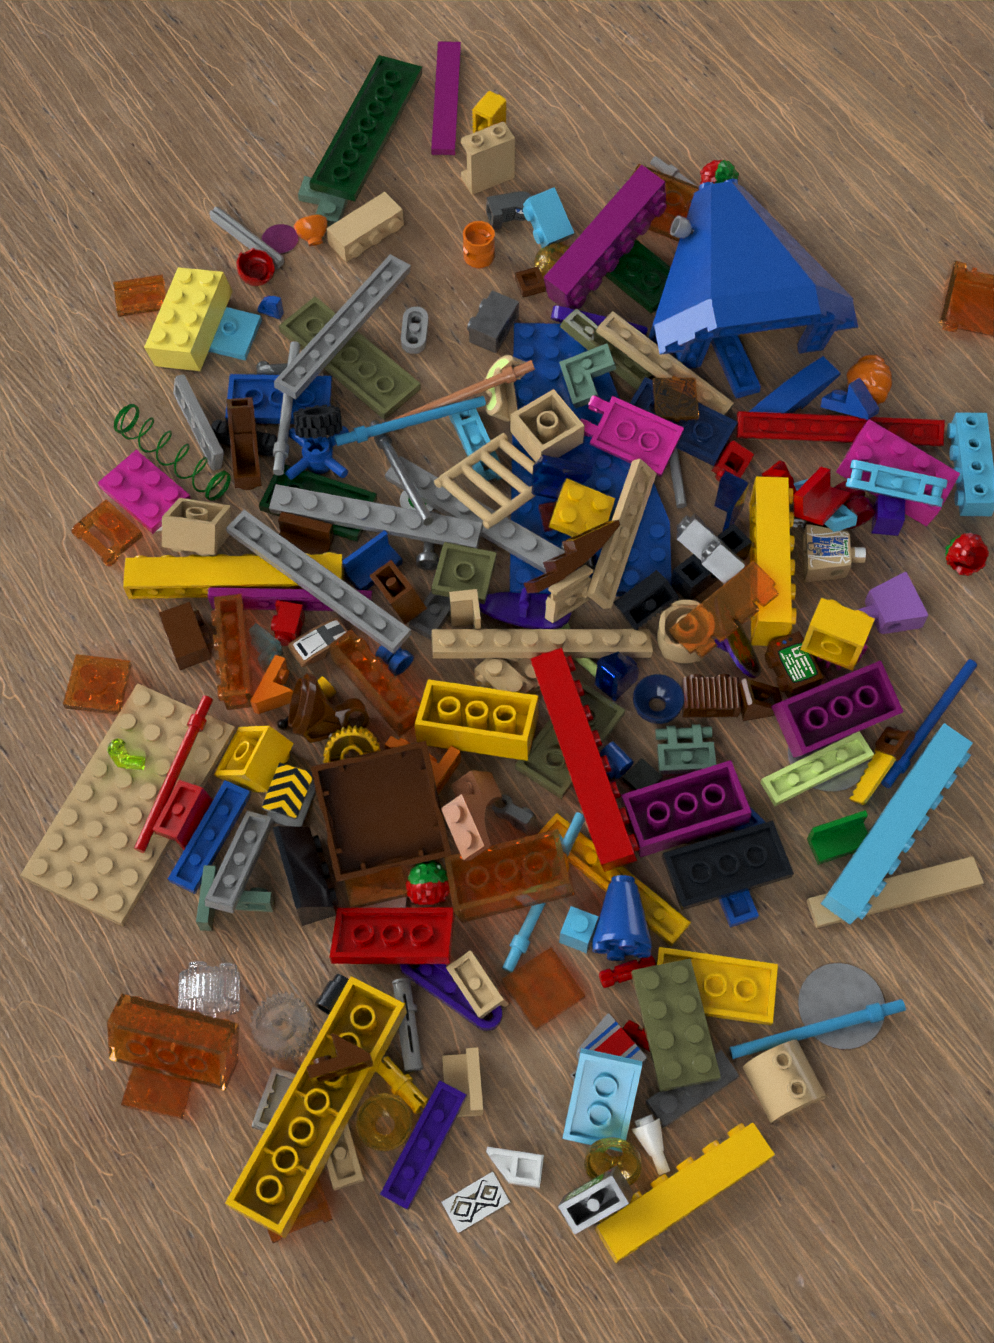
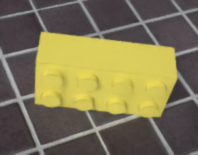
[144,267,233,371]

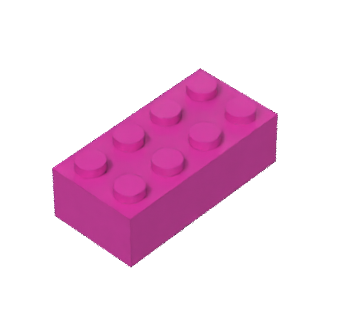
[836,419,960,526]

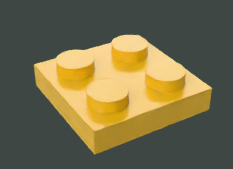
[549,478,615,537]

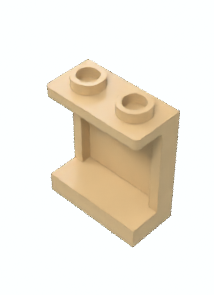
[461,122,515,195]

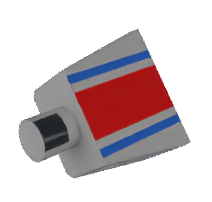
[571,1013,648,1080]

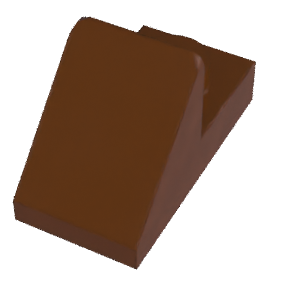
[307,1033,374,1085]

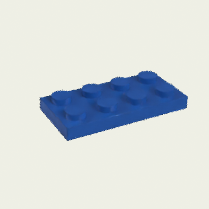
[225,374,332,424]

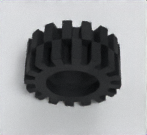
[293,405,343,439]

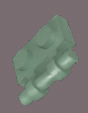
[655,724,716,775]

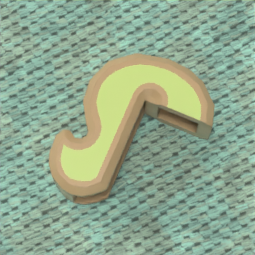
[485,355,525,422]

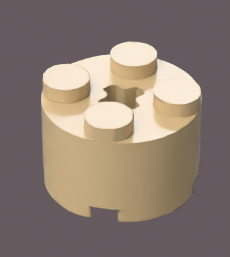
[657,600,715,663]

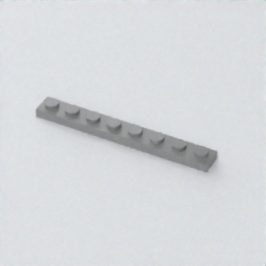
[274,254,411,399]
[385,456,565,573]
[269,484,483,549]
[226,510,411,654]

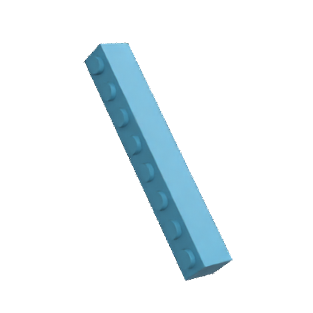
[821,723,973,924]

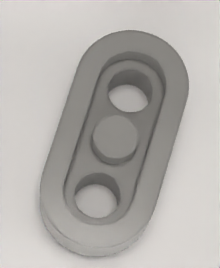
[401,307,429,354]

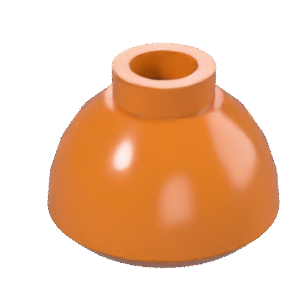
[294,215,327,246]

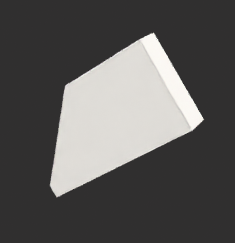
[486,1147,544,1189]

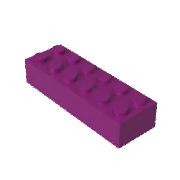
[544,165,667,309]

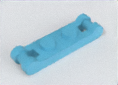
[449,408,503,481]
[846,460,948,507]

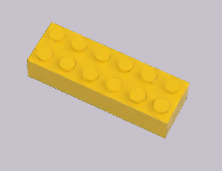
[749,476,796,646]

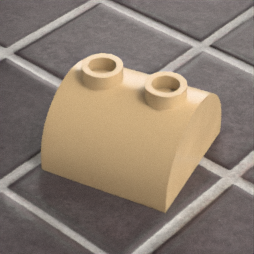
[743,1040,827,1123]

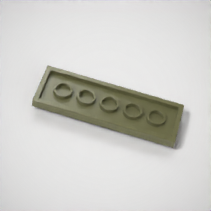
[279,296,421,420]

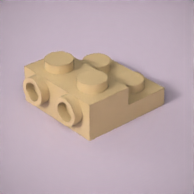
[475,658,540,695]

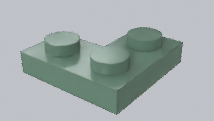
[298,176,348,227]
[559,343,616,409]

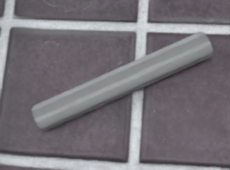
[209,207,285,269]

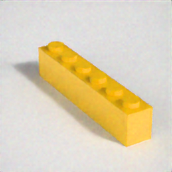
[595,1122,775,1263]

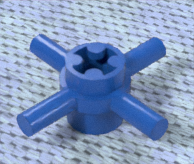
[285,426,349,480]

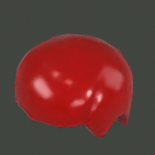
[236,248,275,286]

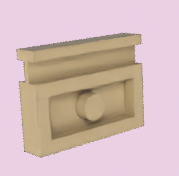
[545,565,593,623]

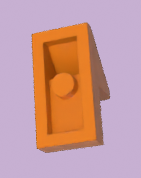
[250,655,293,714]

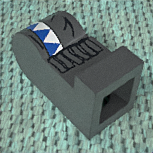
[486,191,532,230]

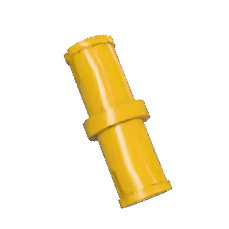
[375,1056,429,1114]

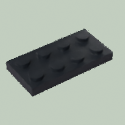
[662,820,794,911]

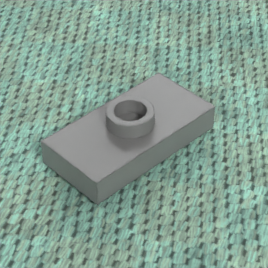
[252,1067,296,1131]

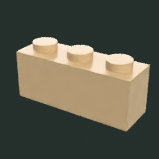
[326,192,404,262]

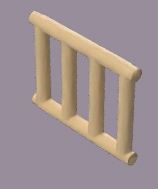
[434,433,557,529]

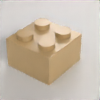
[510,389,584,468]
[162,498,231,556]

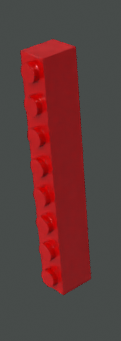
[530,647,639,872]

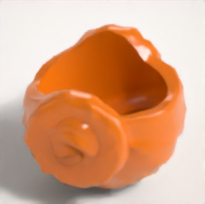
[847,355,892,405]

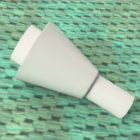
[631,1114,670,1175]

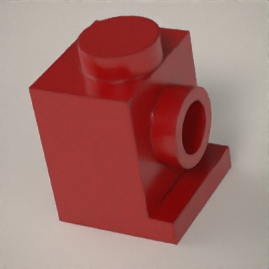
[711,440,755,485]
[271,600,305,646]

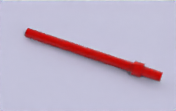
[134,695,213,853]

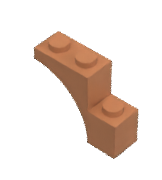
[441,770,502,860]

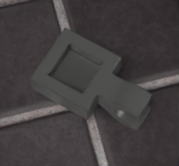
[492,794,540,839]

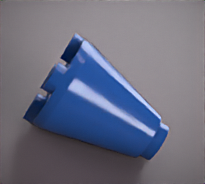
[592,875,652,961]

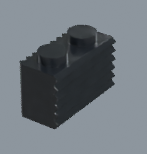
[613,570,679,630]

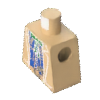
[802,525,866,582]

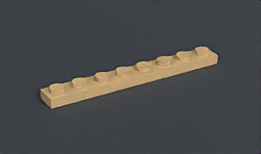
[431,629,653,659]

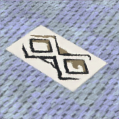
[442,1172,510,1233]

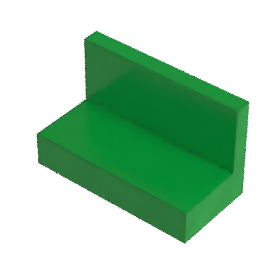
[807,810,868,865]

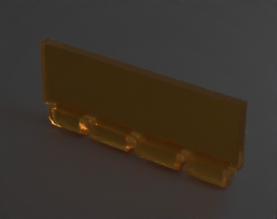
[669,561,779,658]

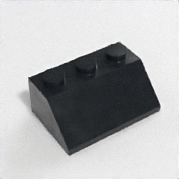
[272,826,339,926]

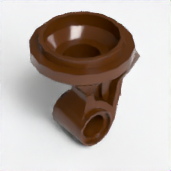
[288,673,369,743]

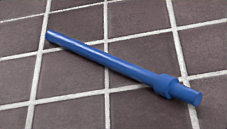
[881,659,977,788]

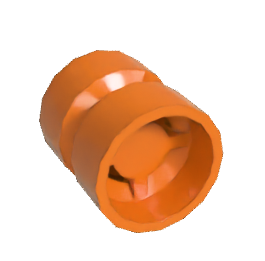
[463,221,495,268]

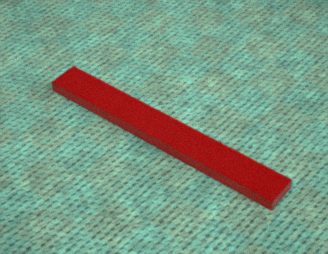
[736,411,945,447]

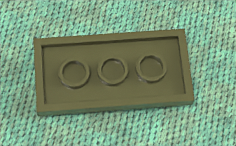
[515,681,625,800]
[631,959,721,1092]

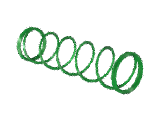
[113,404,231,501]

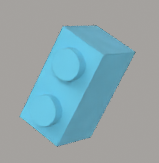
[523,187,574,250]

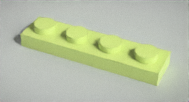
[760,731,874,807]

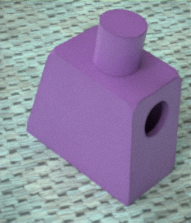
[857,572,928,634]

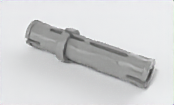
[392,978,423,1073]

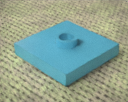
[208,307,262,361]

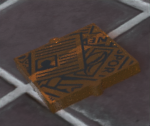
[652,376,699,422]

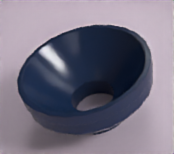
[633,674,684,724]

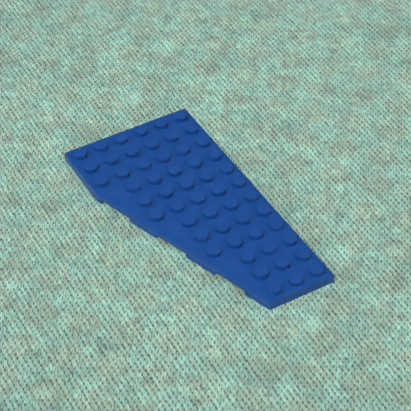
[510,323,672,597]

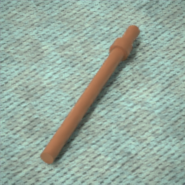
[389,360,535,421]

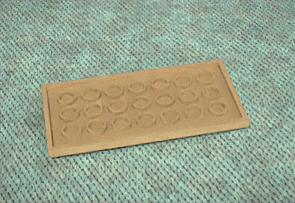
[20,683,236,926]

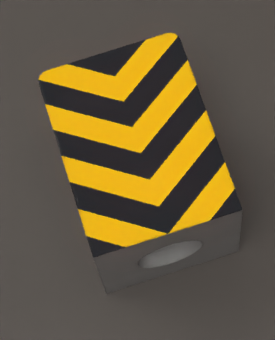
[262,763,316,827]

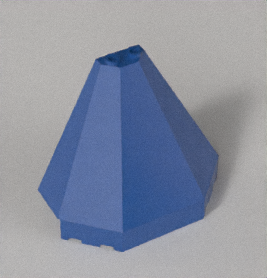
[648,179,858,369]

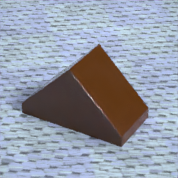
[740,678,782,721]

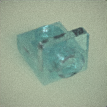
[249,623,284,672]

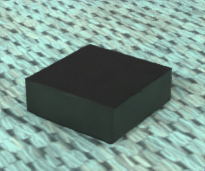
[622,758,663,790]

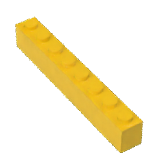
[123,552,344,599]

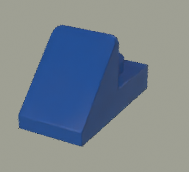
[821,378,879,420]

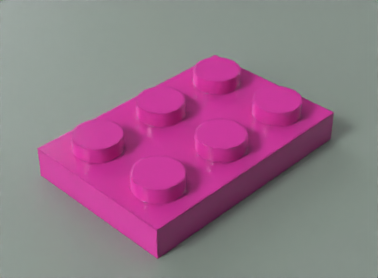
[97,450,191,534]

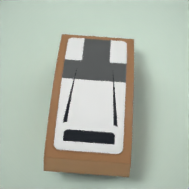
[288,617,352,668]

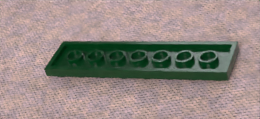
[309,55,422,202]

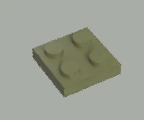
[431,542,497,604]

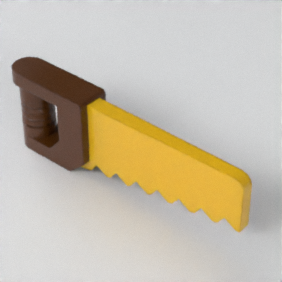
[849,726,915,805]

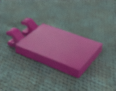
[580,395,684,477]

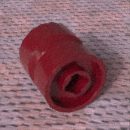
[834,480,875,529]

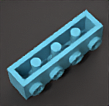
[947,413,994,516]

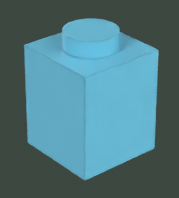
[559,906,599,953]

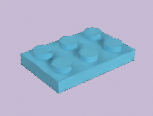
[562,1048,642,1152]

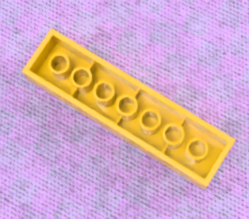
[225,976,407,1239]

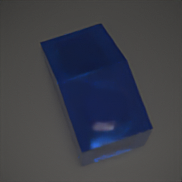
[595,651,639,701]

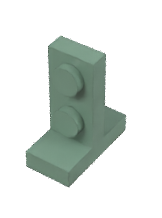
[196,865,275,931]

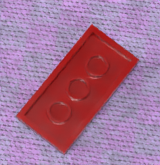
[329,907,455,964]

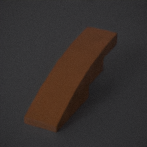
[524,520,621,593]

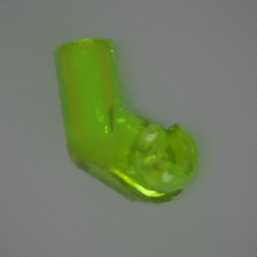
[107,738,146,771]

